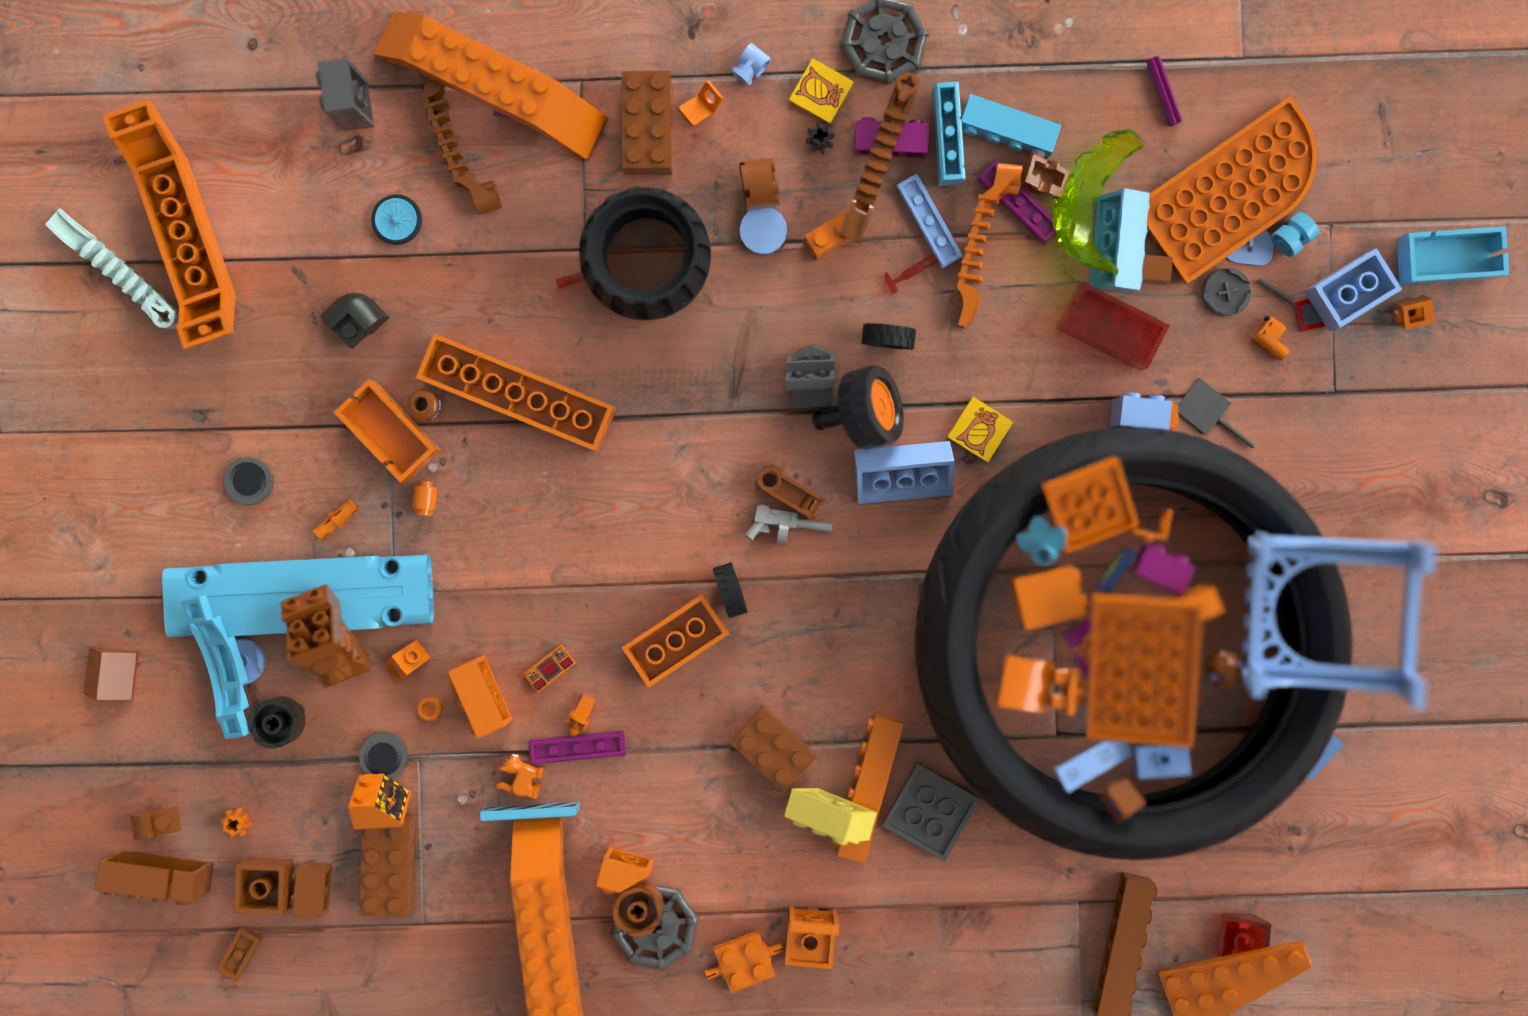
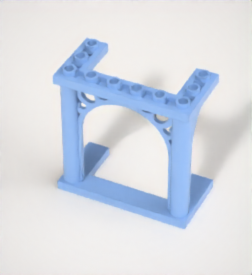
[1241,531,1435,710]

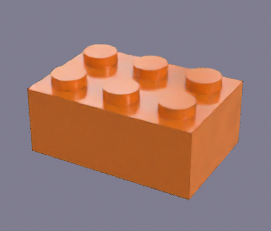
[447,655,513,739]

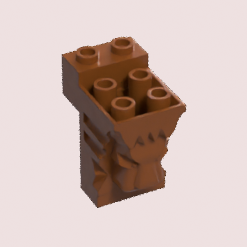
[281,584,370,688]

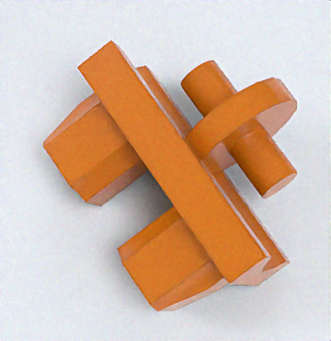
[1049,666,1089,715]

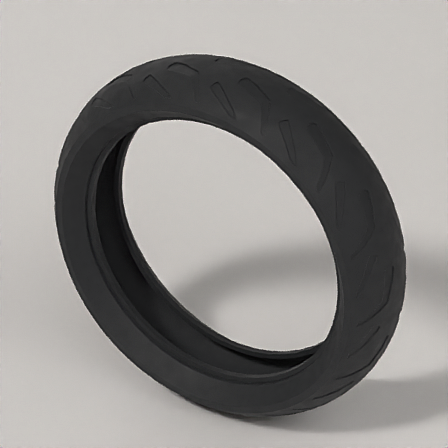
[915,427,1353,860]

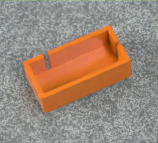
[333,379,442,483]

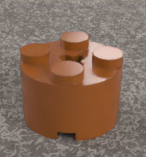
[739,158,780,211]
[613,881,664,937]

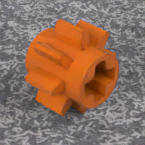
[220,807,253,839]

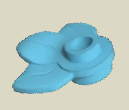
[1017,517,1067,566]

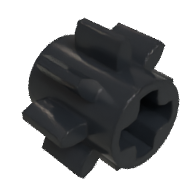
[805,122,835,155]

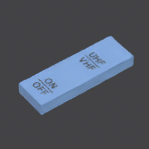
[1054,740,1133,792]

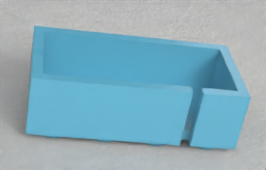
[1396,227,1509,286]

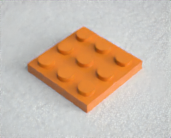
[1042,456,1139,553]

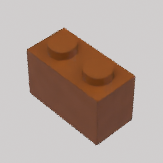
[290,862,332,918]

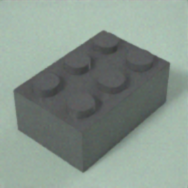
[316,58,374,131]

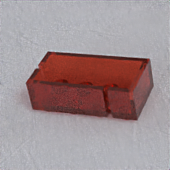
[1056,282,1170,371]

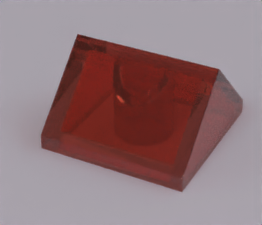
[1218,913,1272,957]

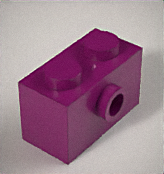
[1130,543,1196,595]

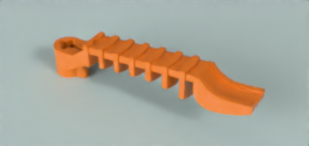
[957,163,1024,328]

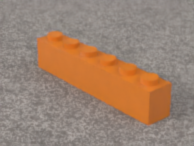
[833,713,904,864]

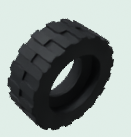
[861,323,916,350]
[713,562,748,619]

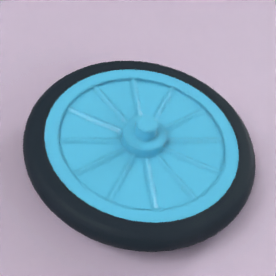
[371,194,422,245]

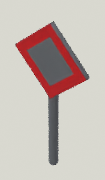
[1258,278,1325,332]

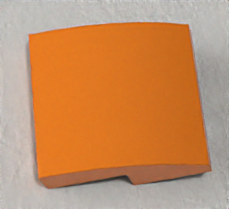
[997,655,1055,713]

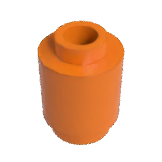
[411,481,438,516]

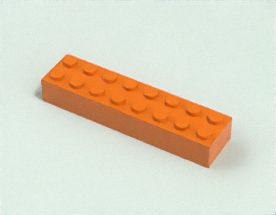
[416,333,616,452]

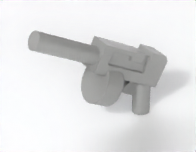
[745,505,832,545]

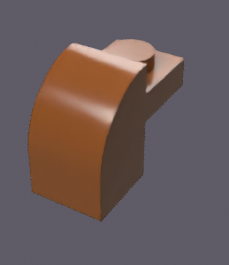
[130,806,181,840]

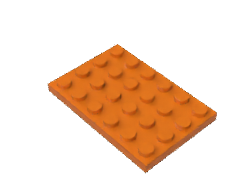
[1087,594,1203,748]

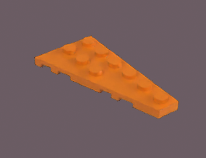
[1158,940,1312,1016]

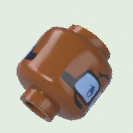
[407,389,442,421]
[1204,648,1243,688]

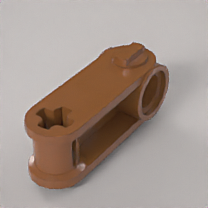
[754,463,826,520]

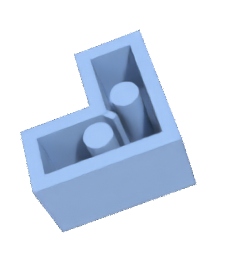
[1109,392,1172,430]

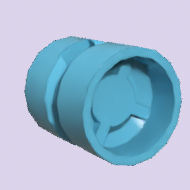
[1271,212,1320,258]

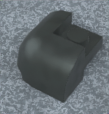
[320,292,390,349]

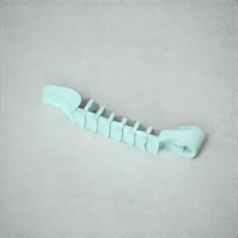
[45,208,179,330]

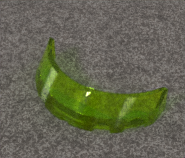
[1053,129,1144,275]

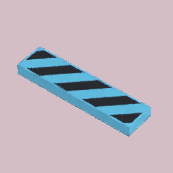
[480,802,580,821]

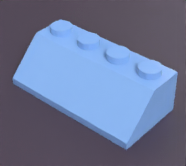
[854,441,954,504]

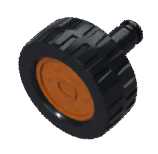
[812,365,904,450]

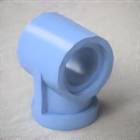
[731,43,771,86]

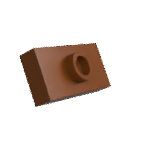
[216,926,263,982]

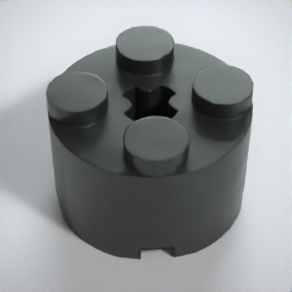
[248,697,305,749]

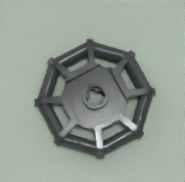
[839,0,929,85]
[610,885,699,971]

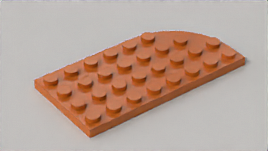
[1146,96,1317,285]

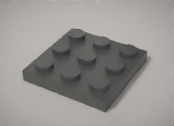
[882,762,980,862]

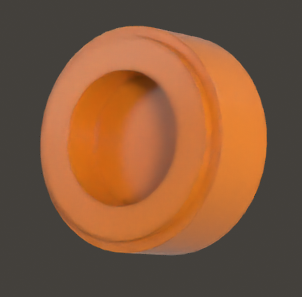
[417,696,443,721]

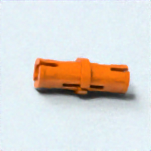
[313,498,360,541]

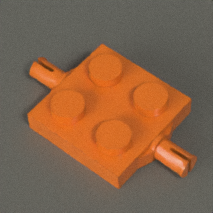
[705,930,784,993]

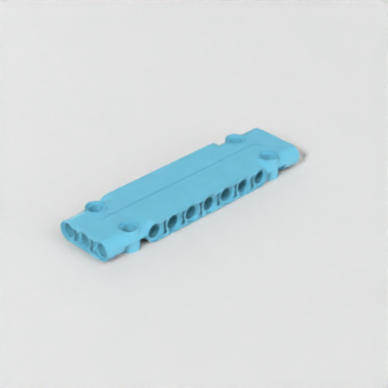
[162,554,434,637]

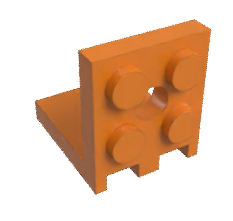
[785,905,840,969]

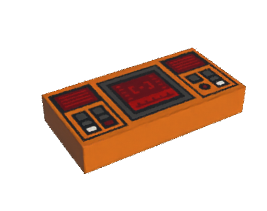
[523,644,576,693]

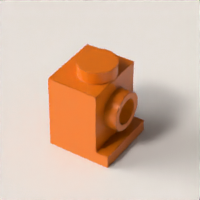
[1392,295,1435,330]

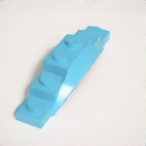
[181,595,249,739]

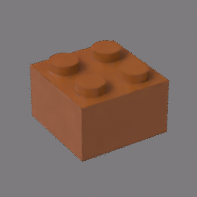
[234,857,294,915]

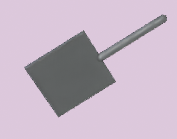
[1178,378,1255,448]

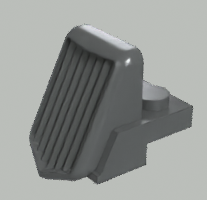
[785,345,836,407]

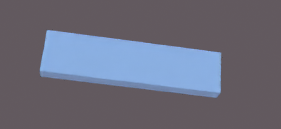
[896,174,964,269]

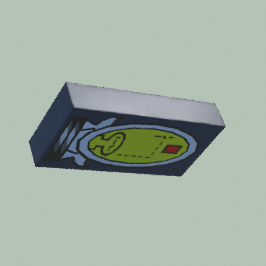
[1094,547,1138,594]

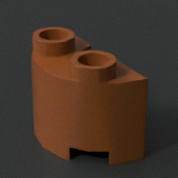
[1021,152,1070,199]

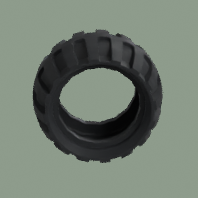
[579,186,711,321]

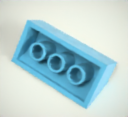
[1088,188,1150,293]

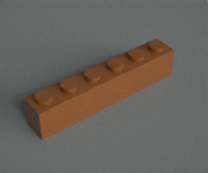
[1092,872,1157,1016]

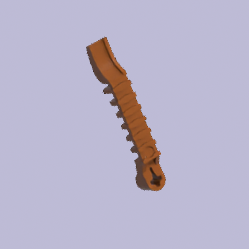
[839,72,919,244]
[421,76,502,215]

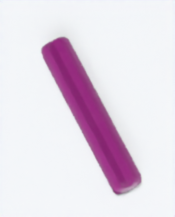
[1147,56,1182,126]

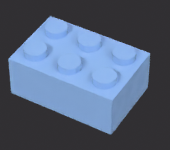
[1304,248,1402,331]

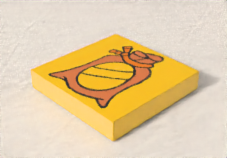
[789,58,854,125]
[947,397,1013,463]

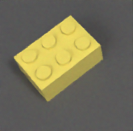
[784,788,877,845]

